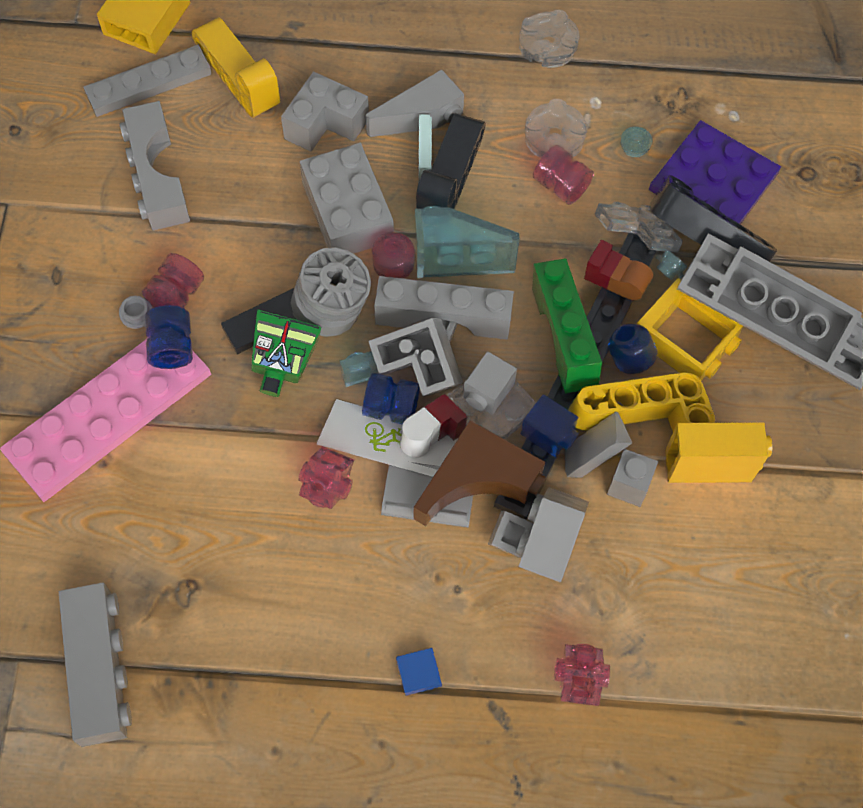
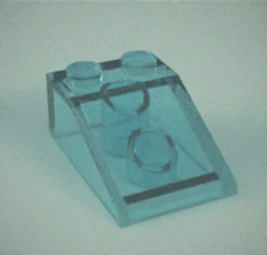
[415,206,520,278]

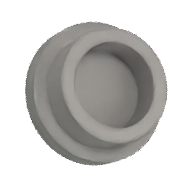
[119,296,153,329]

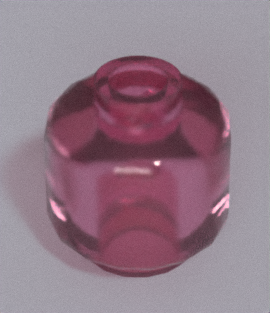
[372,232,415,279]

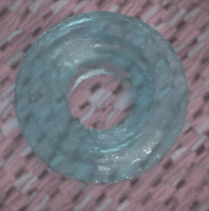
[620,127,652,157]
[656,250,687,280]

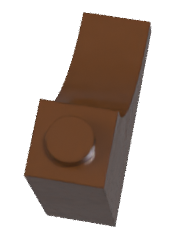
[414,420,547,526]

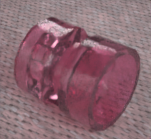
[533,145,594,205]
[142,253,204,317]

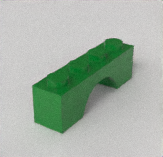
[532,258,602,393]

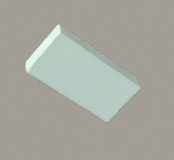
[418,114,432,184]

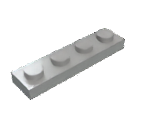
[83,44,211,117]

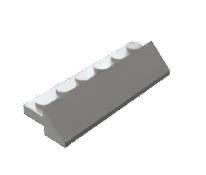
[677,233,863,390]

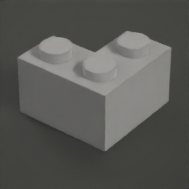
[281,71,369,152]
[368,318,463,396]
[516,487,589,582]

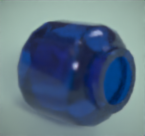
[608,324,658,375]

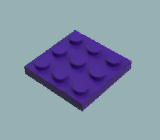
[649,120,781,224]

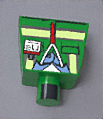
[251,310,322,397]

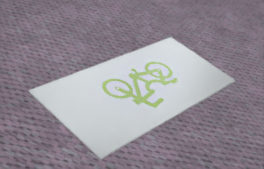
[317,399,458,477]

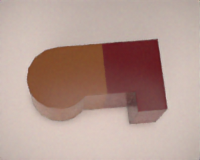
[584,239,654,300]

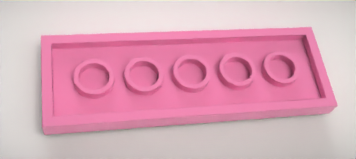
[0,324,211,502]

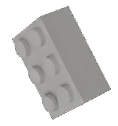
[299,143,394,254]

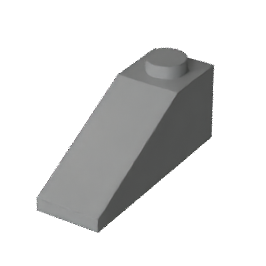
[365,70,464,137]

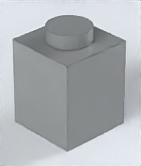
[463,351,517,415]
[607,449,658,507]

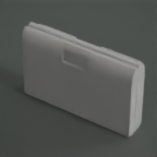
[381,462,473,528]

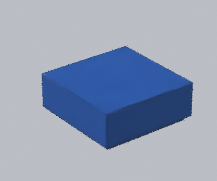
[396,648,442,696]

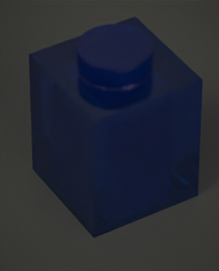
[520,394,579,457]

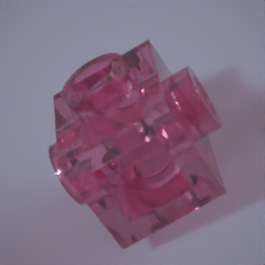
[298,446,354,509]
[554,644,610,706]

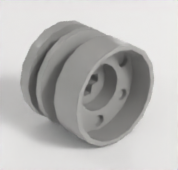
[291,247,371,337]

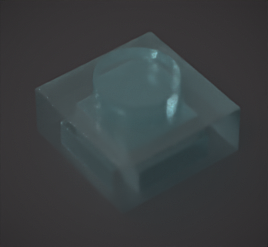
[340,351,378,387]

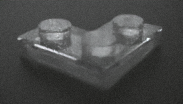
[594,202,683,252]

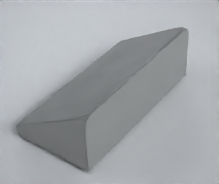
[565,412,632,478]

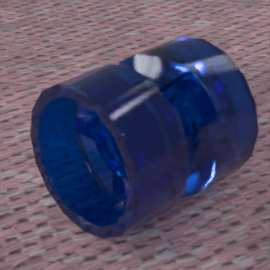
[145,305,193,369]
[362,372,420,425]

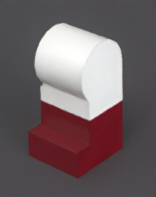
[400,393,468,457]

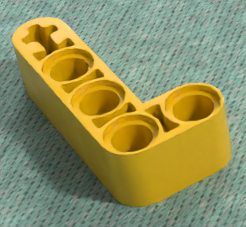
[191,17,280,118]
[568,372,715,432]

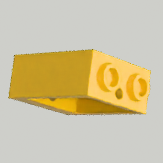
[633,278,743,381]

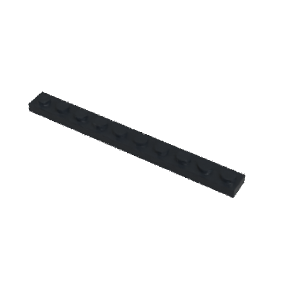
[494,227,662,520]

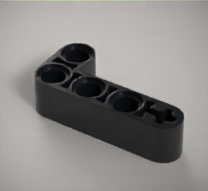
[416,113,486,225]
[650,175,777,262]

